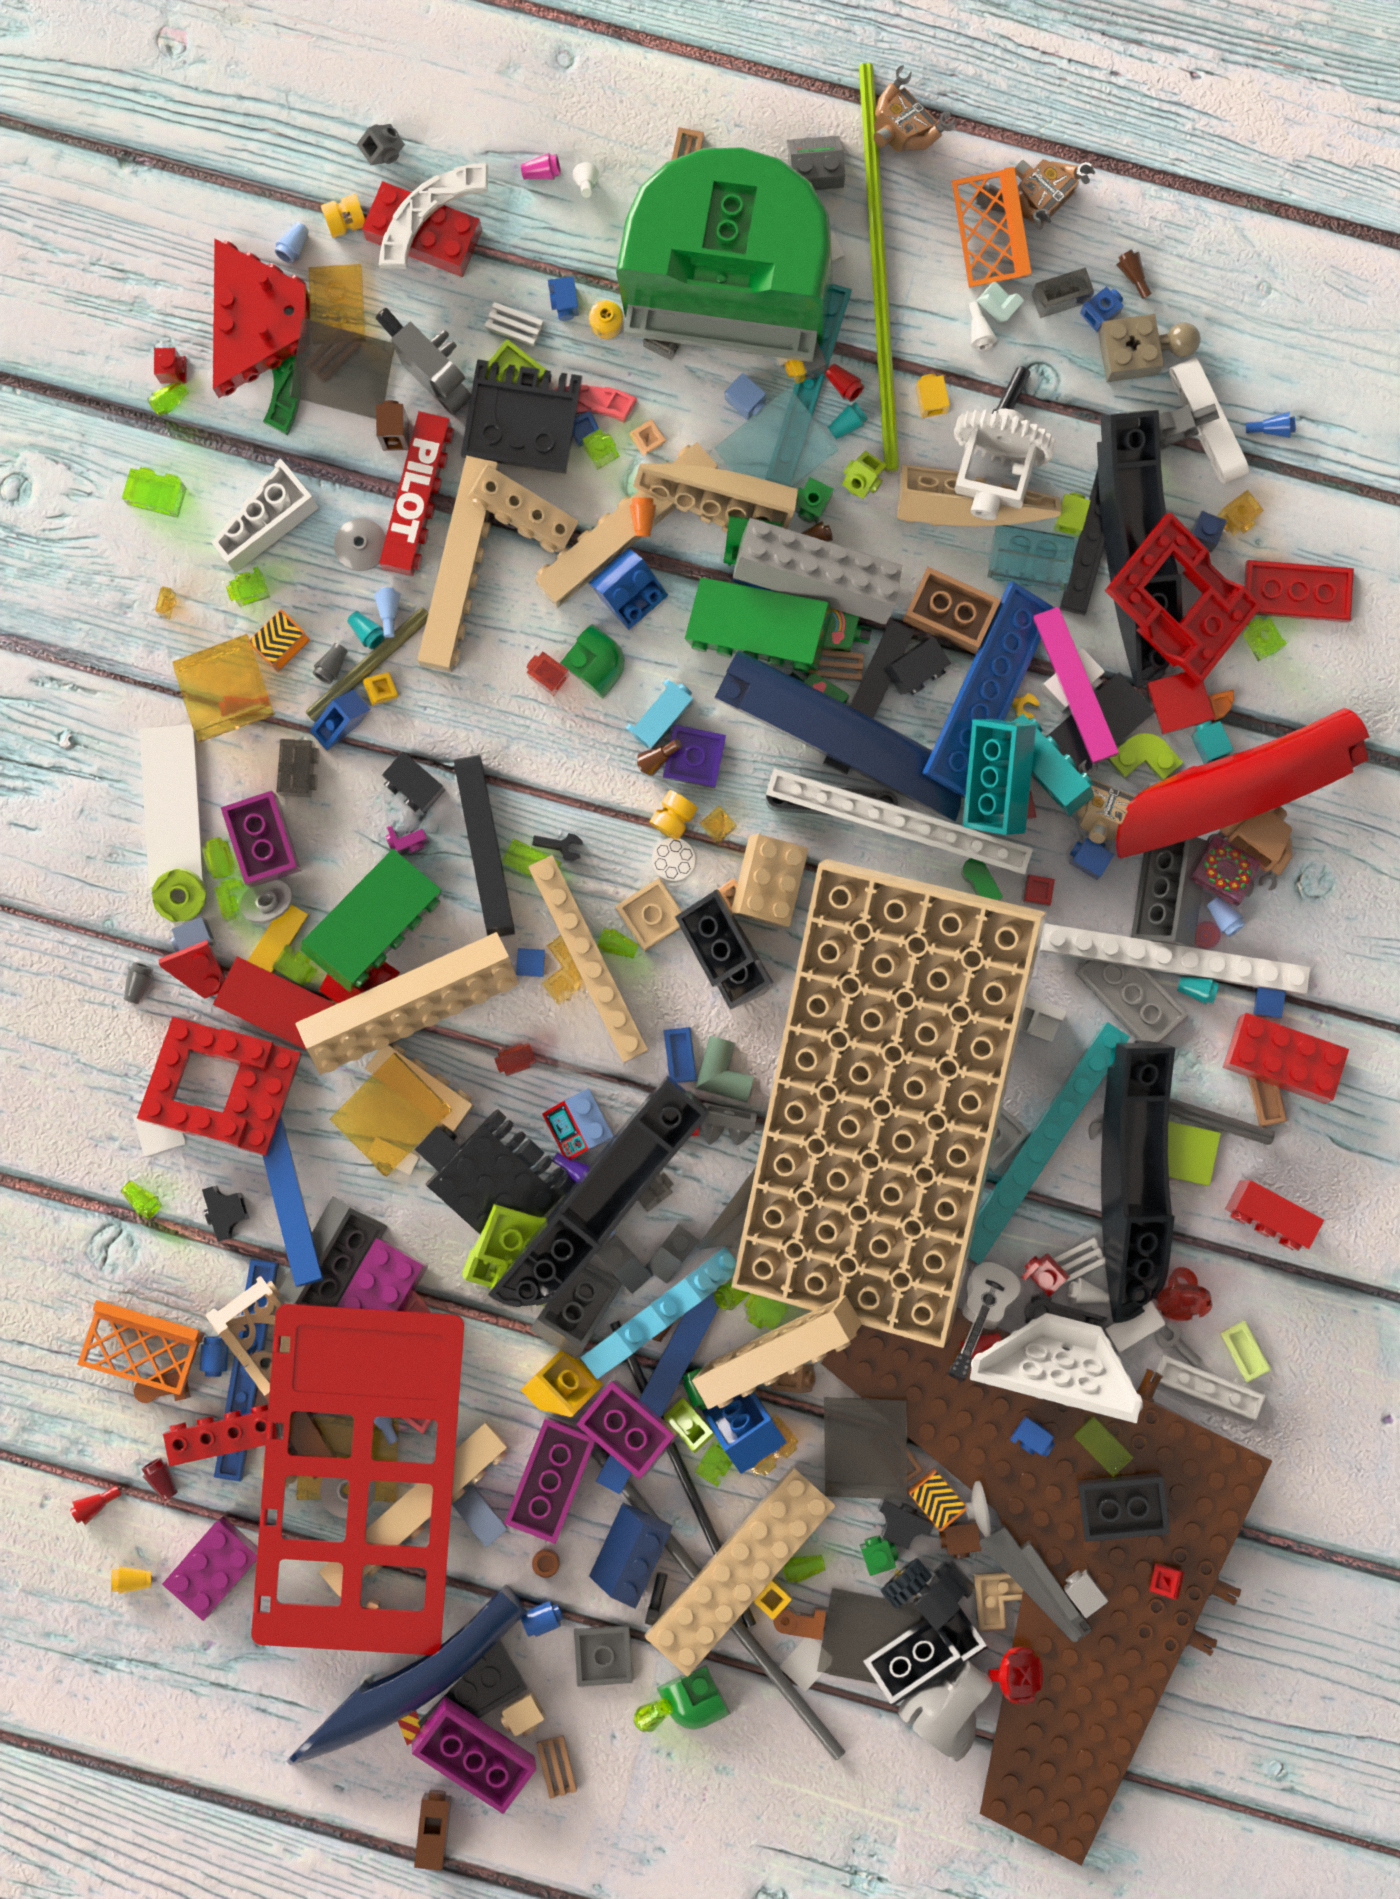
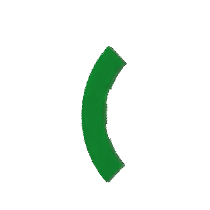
[263,356,301,436]

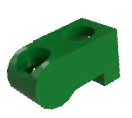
[961,858,1003,901]

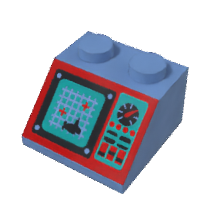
[542,1088,614,1160]

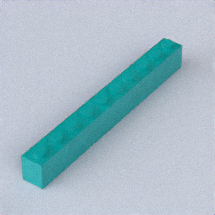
[968,1022,1130,1265]

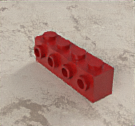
[163,1404,282,1467]

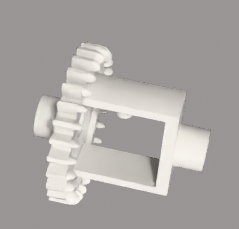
[954,409,1056,520]

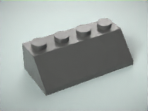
[1131,837,1209,947]
[279,1196,388,1307]

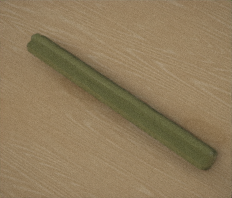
[306,607,429,722]

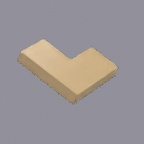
[974,1571,1023,1631]

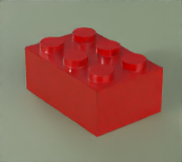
[1225,1180,1324,1251]

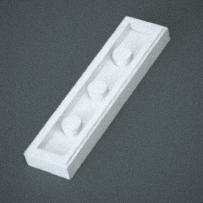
[1153,1355,1266,1421]

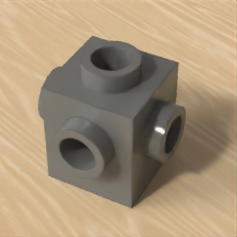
[356,124,405,165]

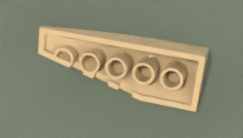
[633,463,798,533]
[897,464,1061,527]

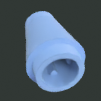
[275,222,309,263]
[1207,896,1245,937]

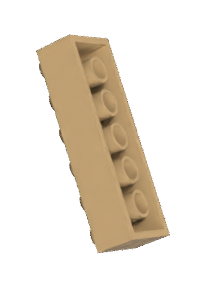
[692,1295,862,1409]

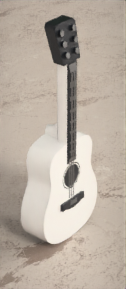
[948,1262,1021,1382]

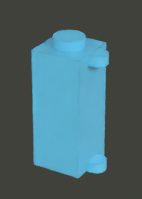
[625,679,693,750]

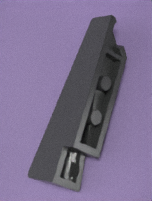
[696,1166,756,1250]
[979,1523,1092,1642]

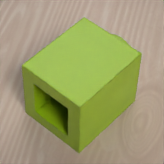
[1053,492,1091,537]

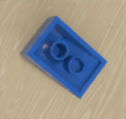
[702,1391,787,1474]

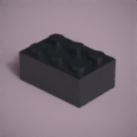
[1077,1472,1170,1542]

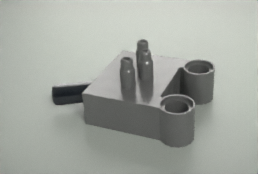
[376,308,471,415]

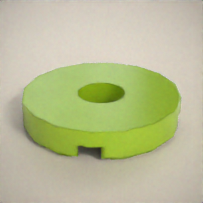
[152,868,207,922]

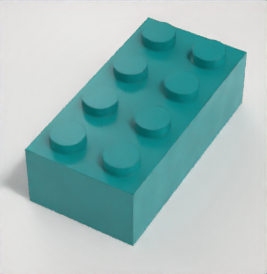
[963,719,1036,835]

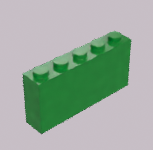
[684,577,833,673]
[300,848,442,992]

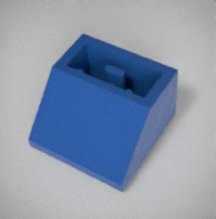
[589,548,668,630]

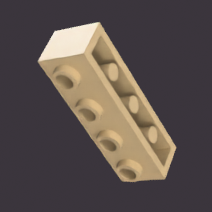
[467,465,579,553]

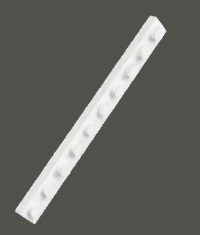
[766,768,1033,875]
[1040,923,1310,995]

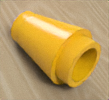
[111,1566,152,1594]

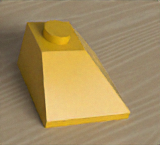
[520,1350,603,1417]

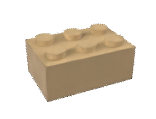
[731,834,809,928]

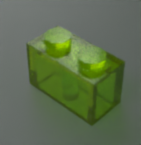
[122,467,187,518]

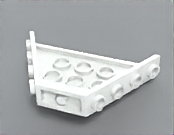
[970,1313,1143,1423]

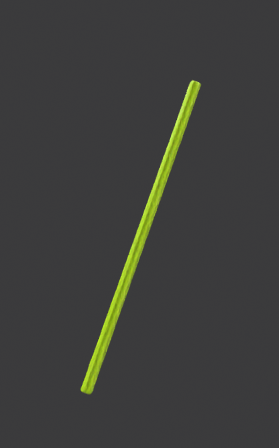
[859,63,899,472]

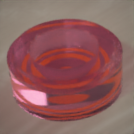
[1195,921,1221,949]

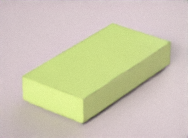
[1220,1320,1271,1383]

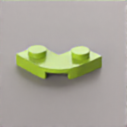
[1107,733,1184,781]

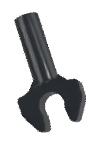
[532,833,583,862]
[645,1572,668,1626]

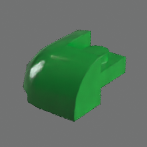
[560,624,625,699]
[657,1665,731,1730]

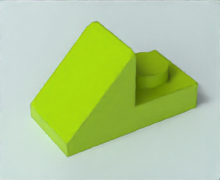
[664,1397,715,1453]

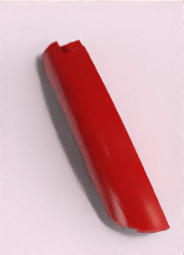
[1116,708,1369,858]

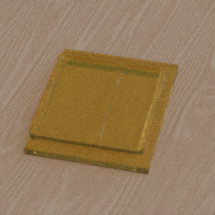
[172,634,275,743]

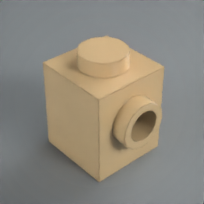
[500,1690,546,1737]

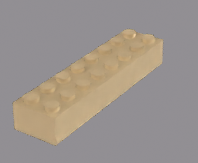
[295,932,519,1075]
[645,1467,836,1677]

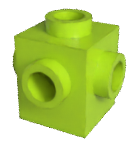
[842,450,887,499]

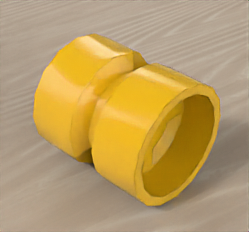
[321,194,365,238]
[649,790,698,841]

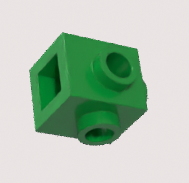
[795,477,834,523]
[860,1535,899,1576]

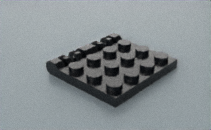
[461,359,583,474]
[426,1109,576,1235]

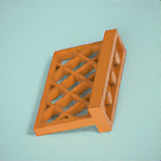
[951,166,1032,288]
[77,1300,205,1396]

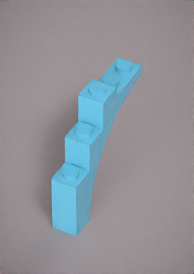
[580,1246,737,1379]

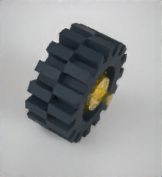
[881,1558,932,1609]

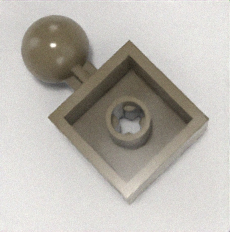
[1098,314,1201,382]

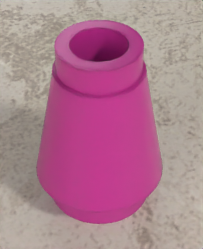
[521,153,561,180]

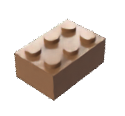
[903,567,1001,654]

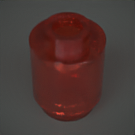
[494,1042,536,1076]

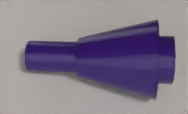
[552,1152,589,1182]

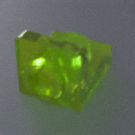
[214,878,245,921]

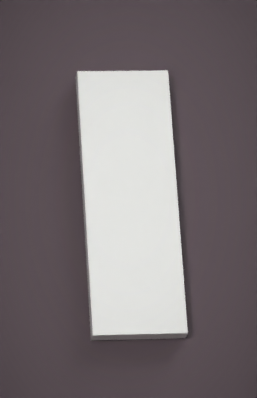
[140,725,204,888]

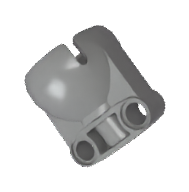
[898,1660,992,1762]

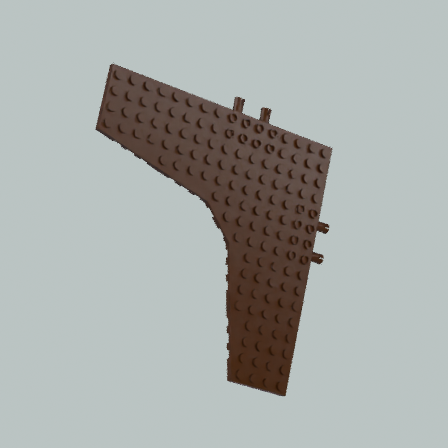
[821,1307,1272,1866]

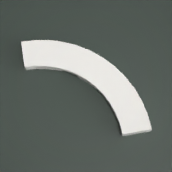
[379,163,488,269]

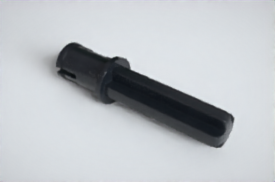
[992,366,1030,414]

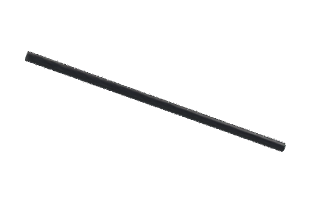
[609,1320,756,1628]

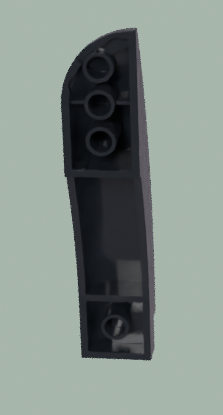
[1097,410,1183,687]
[1101,1040,1175,1323]
[488,1075,709,1307]

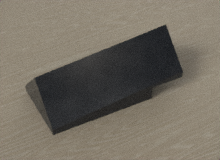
[675,889,774,1010]
[863,1604,988,1707]

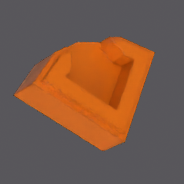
[1208,689,1234,722]

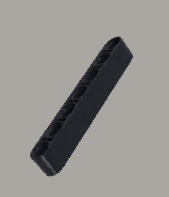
[453,754,515,937]

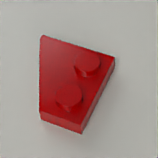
[159,940,226,999]

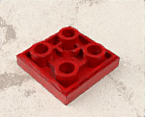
[1147,672,1215,735]

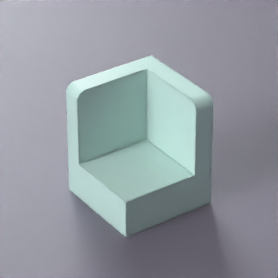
[977,282,1024,323]

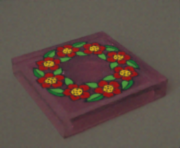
[1190,835,1262,907]

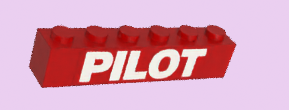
[379,411,455,577]

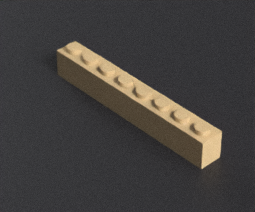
[535,442,718,608]
[417,456,503,672]
[528,855,648,1064]
[318,1421,509,1597]

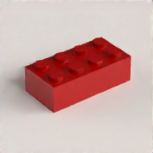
[362,181,483,277]
[1222,1013,1349,1104]

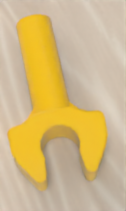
[1011,693,1040,720]

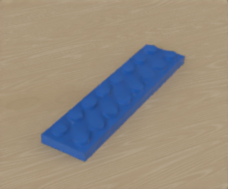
[922,582,1055,798]

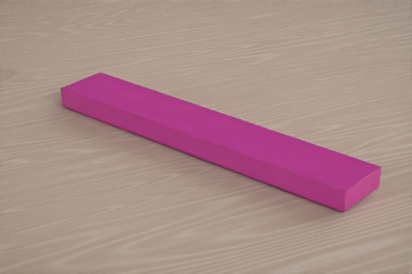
[1033,607,1119,764]

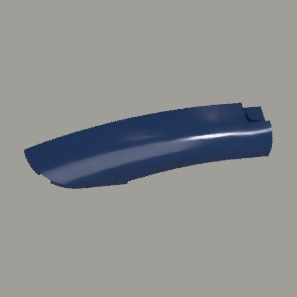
[715,651,961,821]

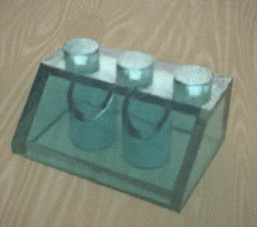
[987,525,1074,592]

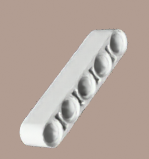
[1169,357,1249,484]

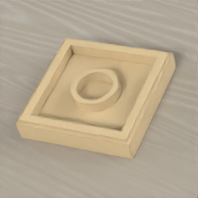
[615,877,682,952]

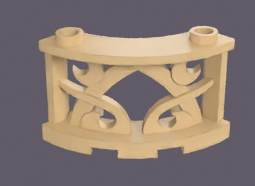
[205,1276,290,1401]

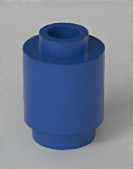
[199,1337,228,1377]
[521,1601,564,1637]

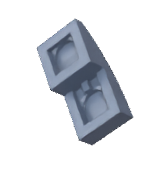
[452,1485,508,1547]

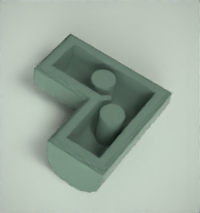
[695,1036,754,1103]

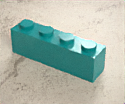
[1013,714,1094,817]

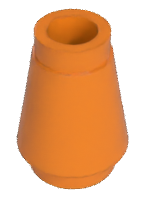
[630,497,656,537]

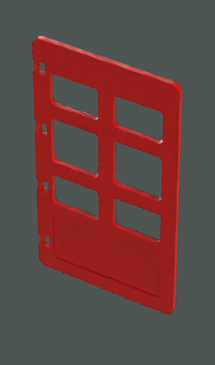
[251,1304,464,1655]

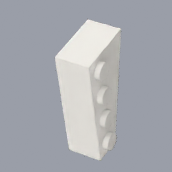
[212,458,319,573]

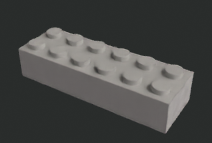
[733,518,903,625]

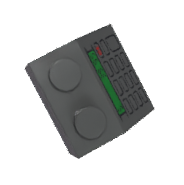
[787,136,845,190]

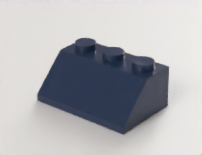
[589,1502,673,1609]

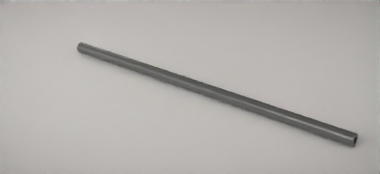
[592,1447,846,1761]

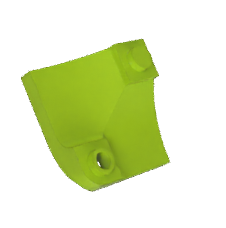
[462,1204,547,1306]

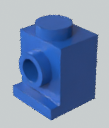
[548,276,579,321]
[1080,286,1124,332]
[1010,1415,1055,1457]

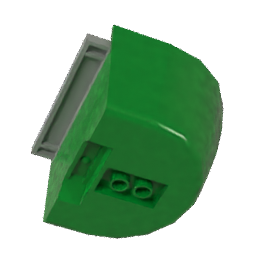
[616,147,833,362]

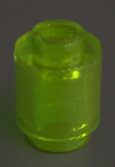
[202,837,235,879]

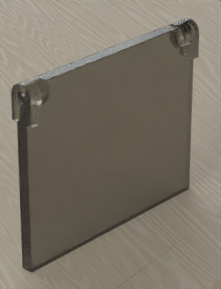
[289,318,395,419]

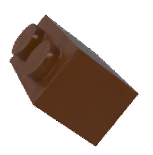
[376,400,409,451]

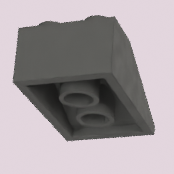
[530,1262,622,1359]

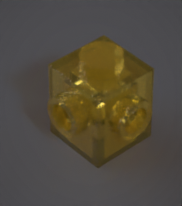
[1217,490,1264,536]

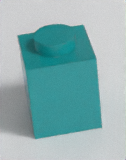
[1191,720,1234,764]

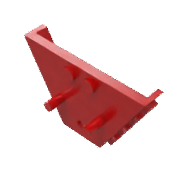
[213,238,310,398]

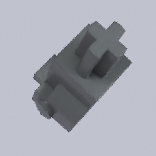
[1159,403,1220,450]

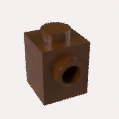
[939,1520,982,1559]

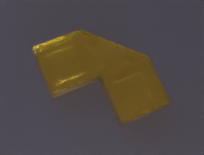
[542,935,581,1005]

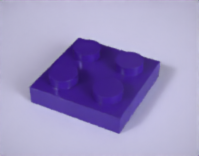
[663,725,726,788]

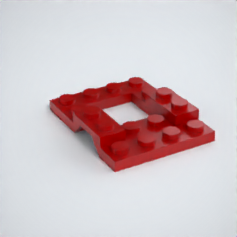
[1104,512,1262,684]
[137,1016,302,1157]

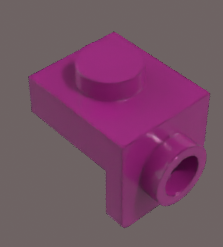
[385,825,430,855]

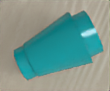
[827,402,868,440]
[347,611,385,650]
[1177,976,1219,1005]

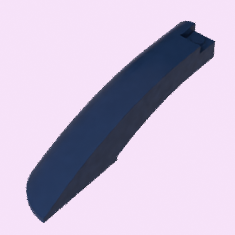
[286,1584,527,1765]

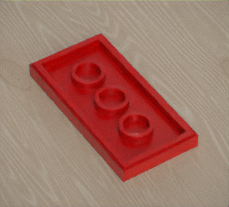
[1244,560,1354,622]
[213,956,335,1050]

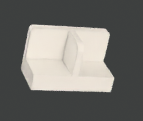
[1020,996,1066,1042]

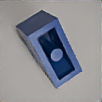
[310,689,371,751]

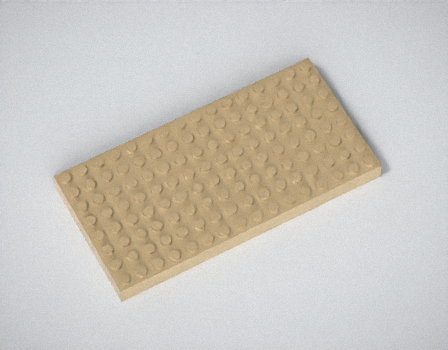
[732,859,1046,1348]

